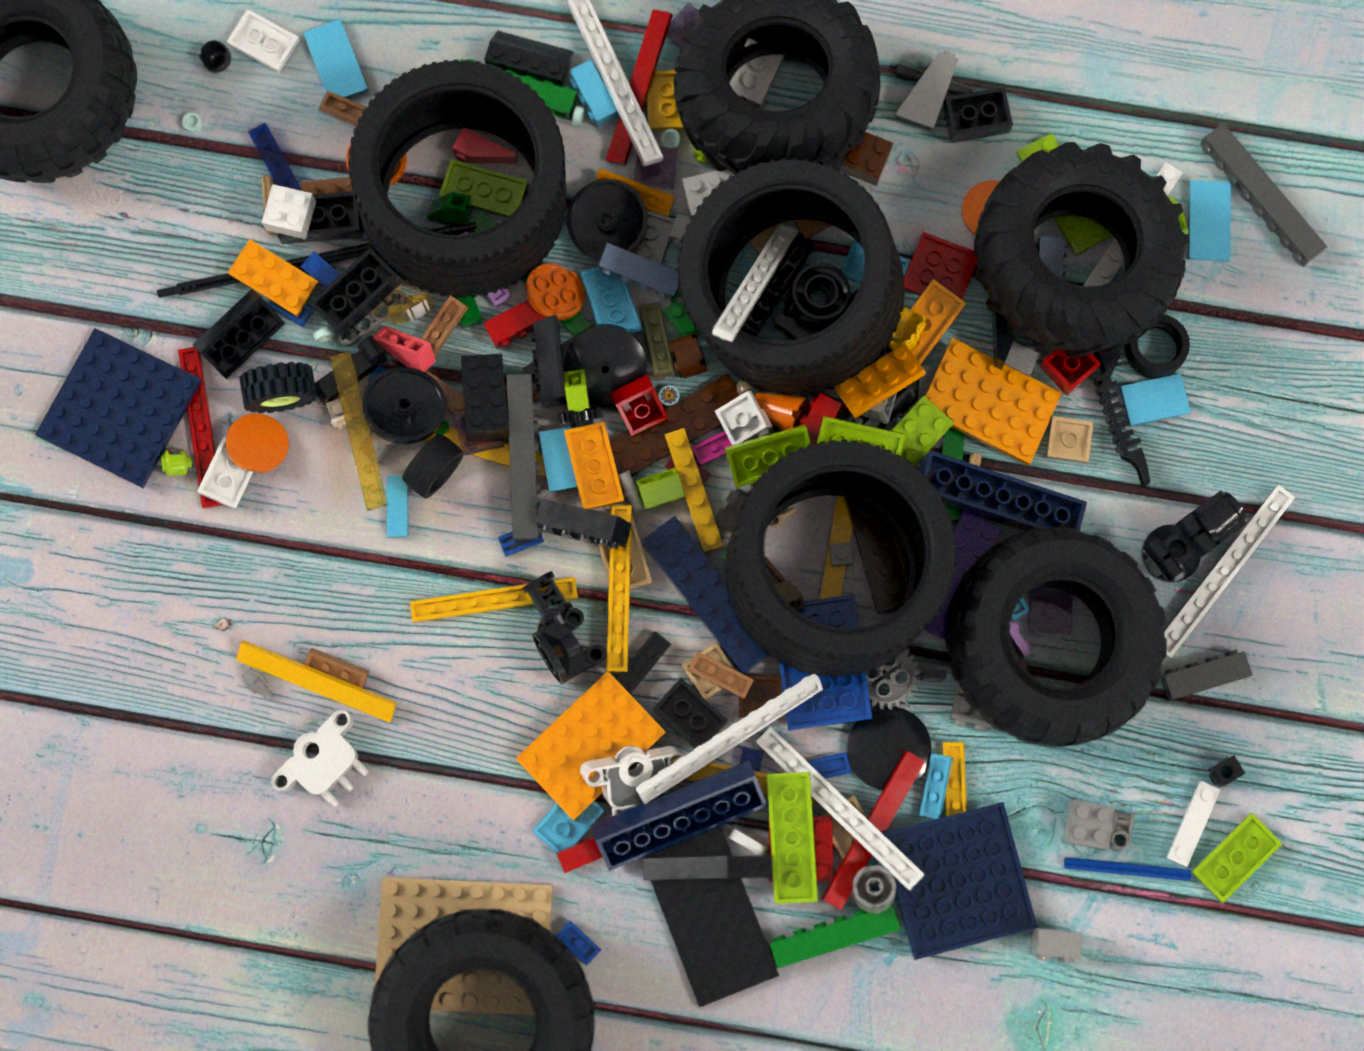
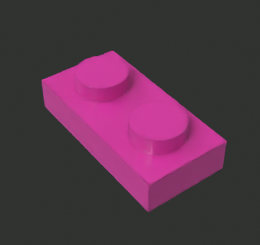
[691,431,732,466]

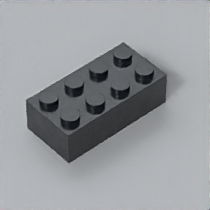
[278,191,363,244]
[310,248,402,338]
[461,354,509,441]
[535,499,632,550]

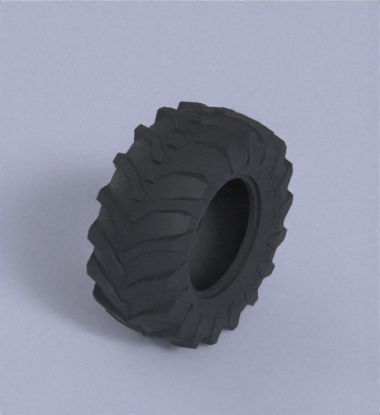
[674,0,881,175]
[974,142,1189,358]

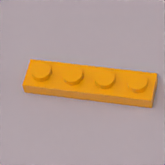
[595,168,675,217]

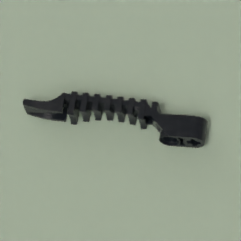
[1093,349,1150,488]

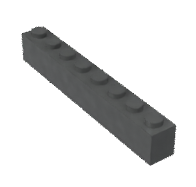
[1200,123,1328,267]
[507,374,542,542]

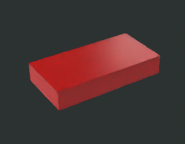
[556,837,602,873]

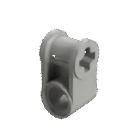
[1110,809,1135,851]

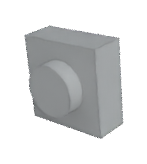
[829,542,853,567]

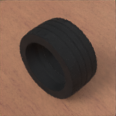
[1125,315,1190,379]
[402,433,464,499]

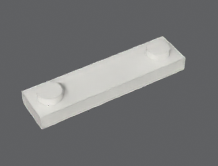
[1166,781,1221,867]

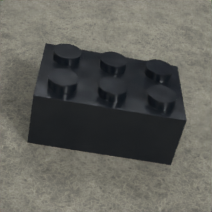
[943,87,1013,143]
[653,678,728,749]

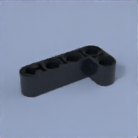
[315,336,388,405]

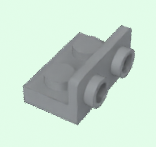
[949,695,993,732]

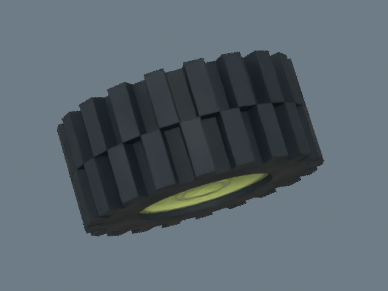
[239,362,317,413]

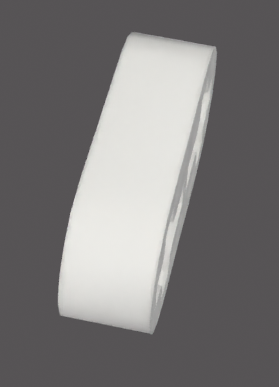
[729,829,769,856]

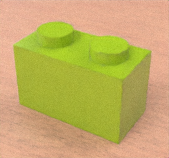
[564,369,589,412]
[636,468,685,509]

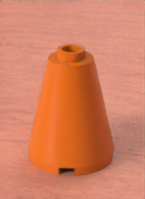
[754,392,808,431]

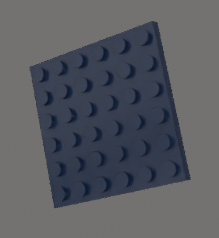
[35,328,202,488]
[882,802,1038,960]

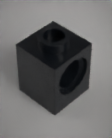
[1208,755,1246,787]

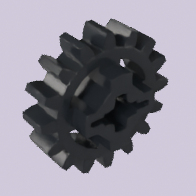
[558,403,603,427]

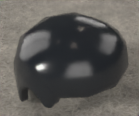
[199,40,231,74]

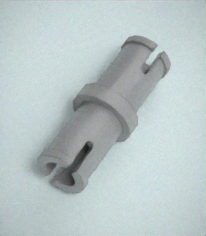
[618,470,645,513]

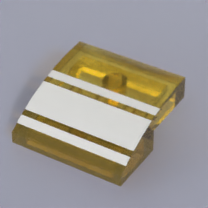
[388,293,433,325]

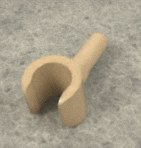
[773,508,797,527]

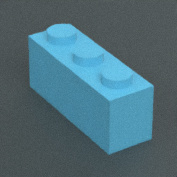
[568,60,619,128]

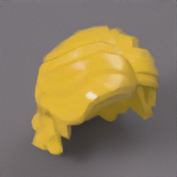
[887,307,926,351]

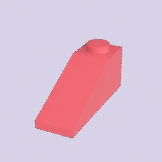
[452,127,518,164]
[373,326,436,372]

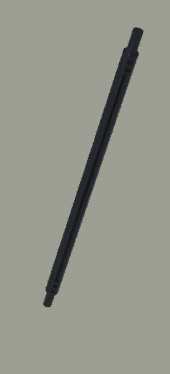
[157,222,477,298]

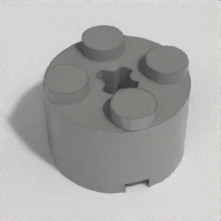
[853,865,896,914]

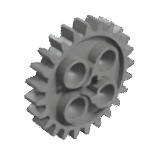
[866,649,922,710]

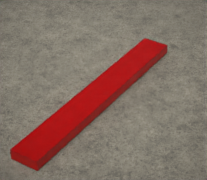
[606,9,673,166]
[178,347,224,509]
[822,750,925,910]

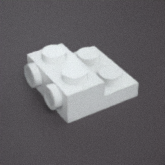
[715,390,773,445]

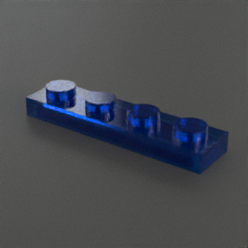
[248,122,302,191]

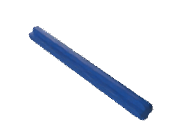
[1064,857,1192,881]

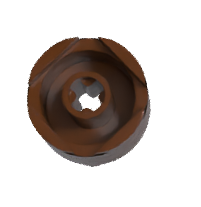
[668,333,708,379]

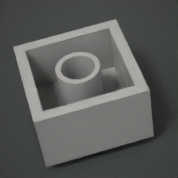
[1063,800,1115,850]
[1031,929,1083,963]

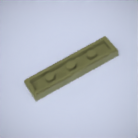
[639,303,675,378]

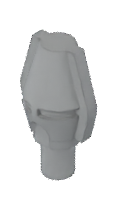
[242,667,274,701]

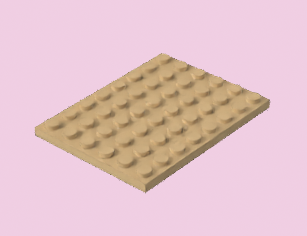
[375,877,553,1015]

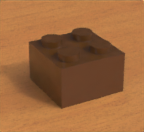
[840,132,893,186]

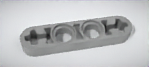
[338,290,406,347]

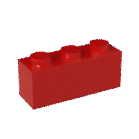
[483,300,546,349]

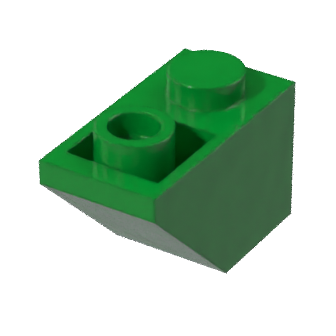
[427,192,472,227]

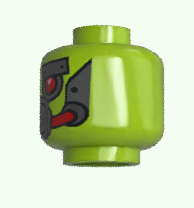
[161,449,192,476]

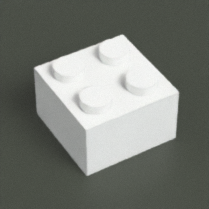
[262,184,316,239]

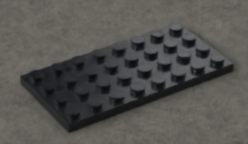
[642,826,779,1008]

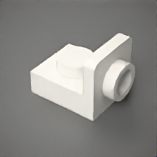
[326,397,354,429]

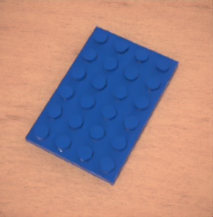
[779,594,872,731]

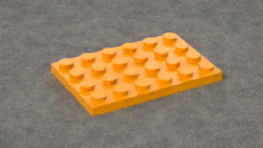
[925,338,1062,466]
[515,671,666,821]

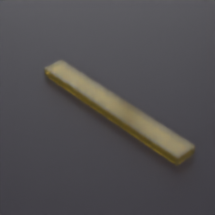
[330,351,388,511]

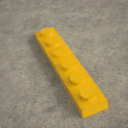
[665,428,723,553]

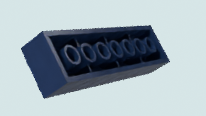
[919,450,1087,531]
[642,516,769,675]
[591,761,768,871]

